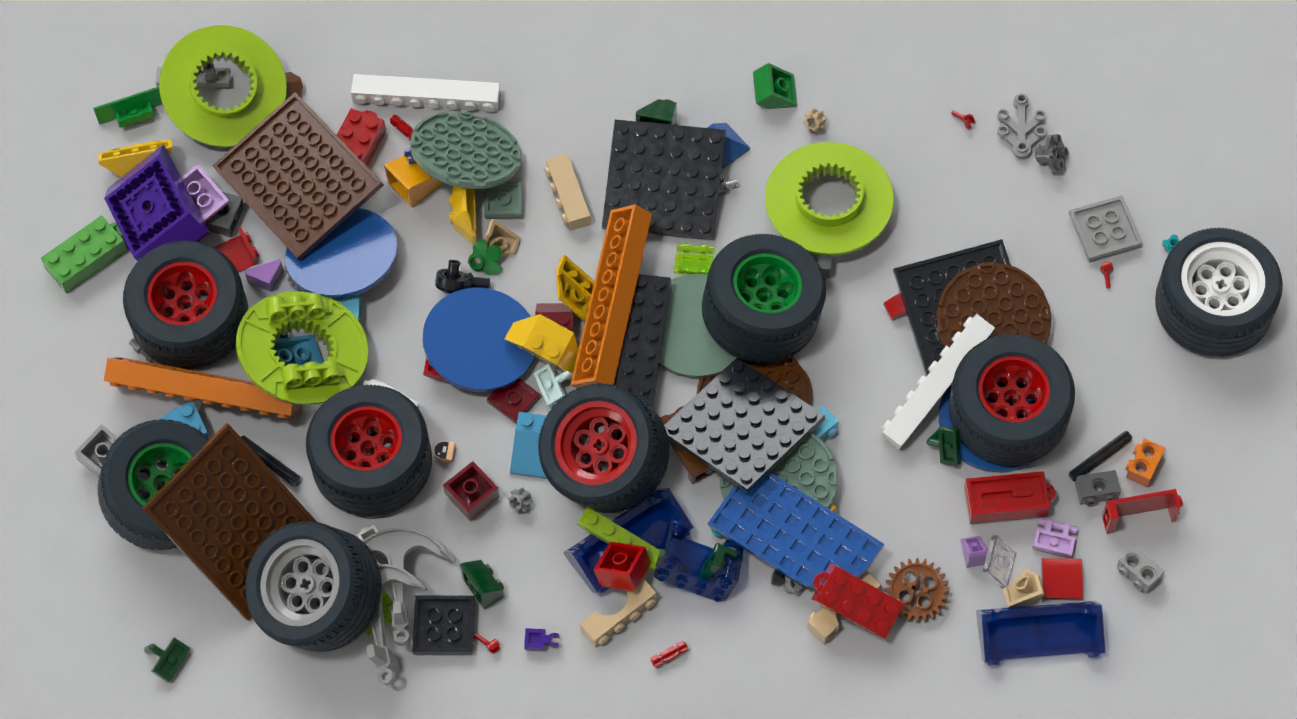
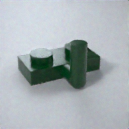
[926,425,961,466]
[698,543,738,582]
[144,637,191,682]

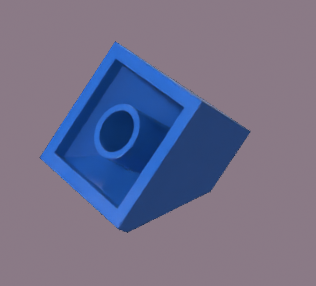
[707,123,750,169]

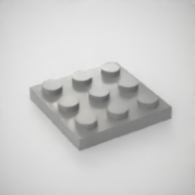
[1069,195,1143,261]

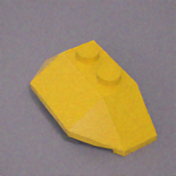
[98,139,173,177]
[449,186,477,245]
[556,255,594,321]
[504,314,578,373]

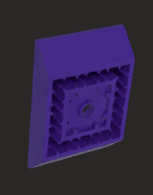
[104,145,210,261]

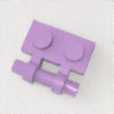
[1032,517,1078,558]

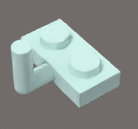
[533,364,573,407]

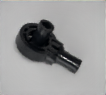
[435,260,490,294]

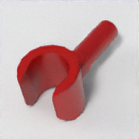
[951,110,976,129]
[1100,261,1113,288]
[474,634,501,653]

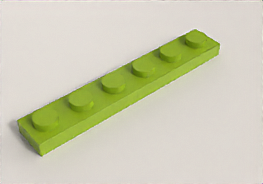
[576,507,689,586]

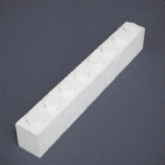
[351,74,501,112]
[881,314,995,450]

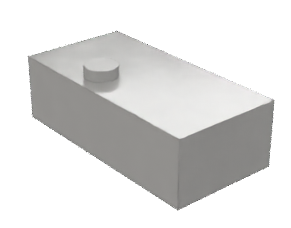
[75,424,149,499]

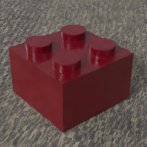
[443,461,500,521]

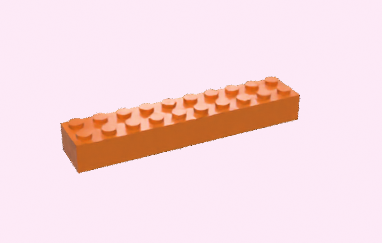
[570,204,652,388]
[104,356,301,419]

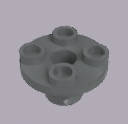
[1035,134,1069,172]

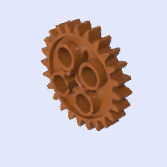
[885,558,950,623]

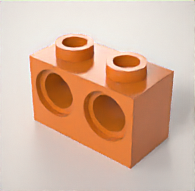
[1125,438,1165,488]

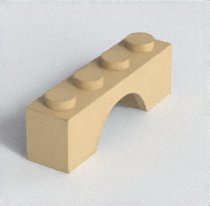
[807,571,881,644]
[579,578,657,647]

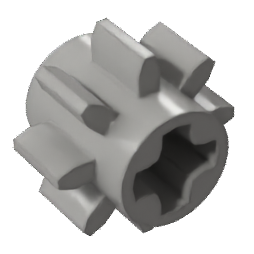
[507,487,533,513]

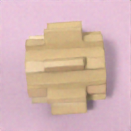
[803,108,827,132]

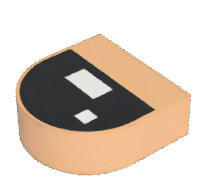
[434,441,455,463]

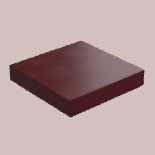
[486,378,541,424]

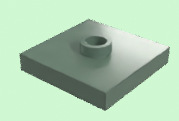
[484,182,523,218]

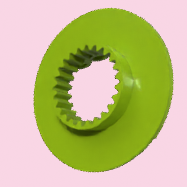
[159,25,287,148]
[765,142,894,256]
[236,291,368,405]

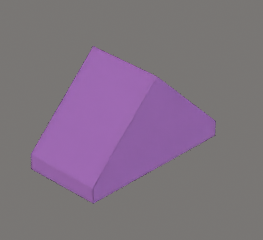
[244,259,284,292]
[961,536,989,568]

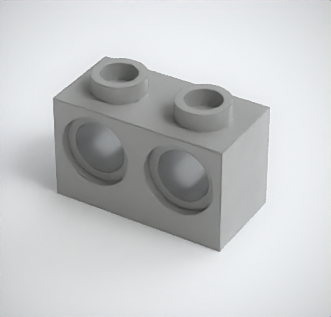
[1116,545,1165,594]

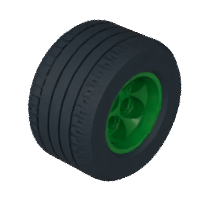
[702,234,826,363]
[97,419,210,550]

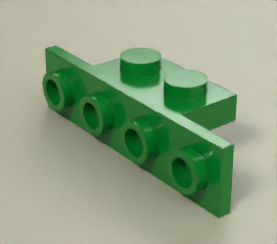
[93,86,162,128]

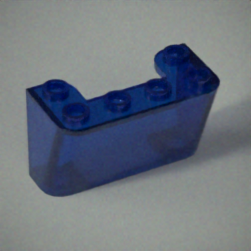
[653,519,744,602]

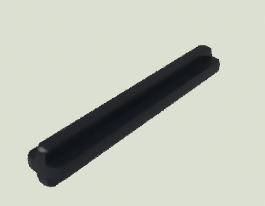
[1068,431,1132,481]
[241,435,301,486]

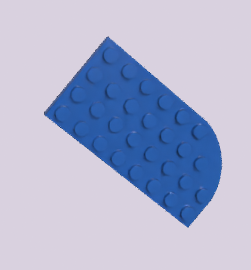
[708,472,884,588]

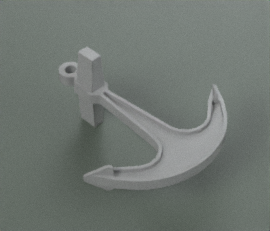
[363,528,455,646]
[366,564,427,686]

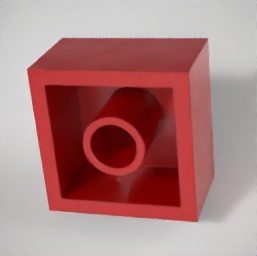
[594,541,651,592]

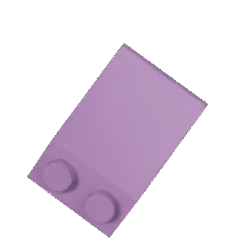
[181,164,230,223]

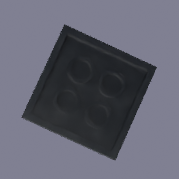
[412,595,475,655]

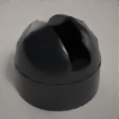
[771,569,786,586]

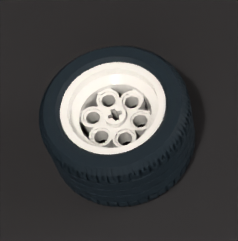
[1155,227,1283,357]

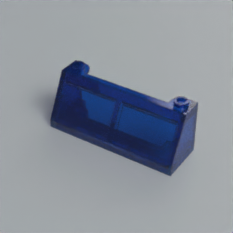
[563,488,694,594]
[976,601,1105,665]

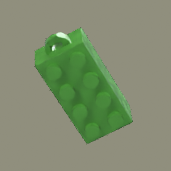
[40,215,128,294]

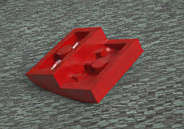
[1041,558,1083,599]

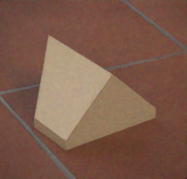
[485,219,521,258]
[1003,569,1044,608]

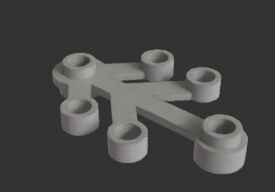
[997,93,1046,158]

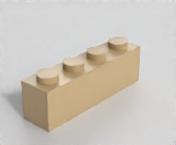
[544,154,591,231]

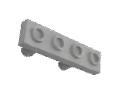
[156,61,231,87]

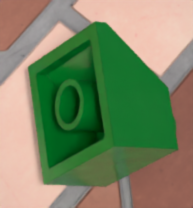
[753,63,797,109]

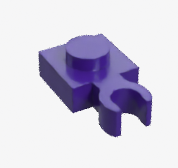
[524,628,559,651]

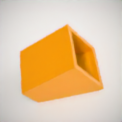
[384,156,444,208]

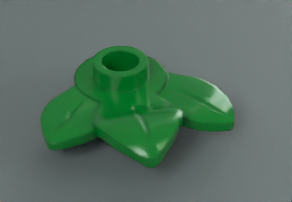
[468,239,502,275]

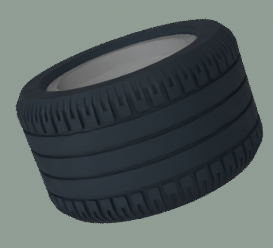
[245,521,382,652]

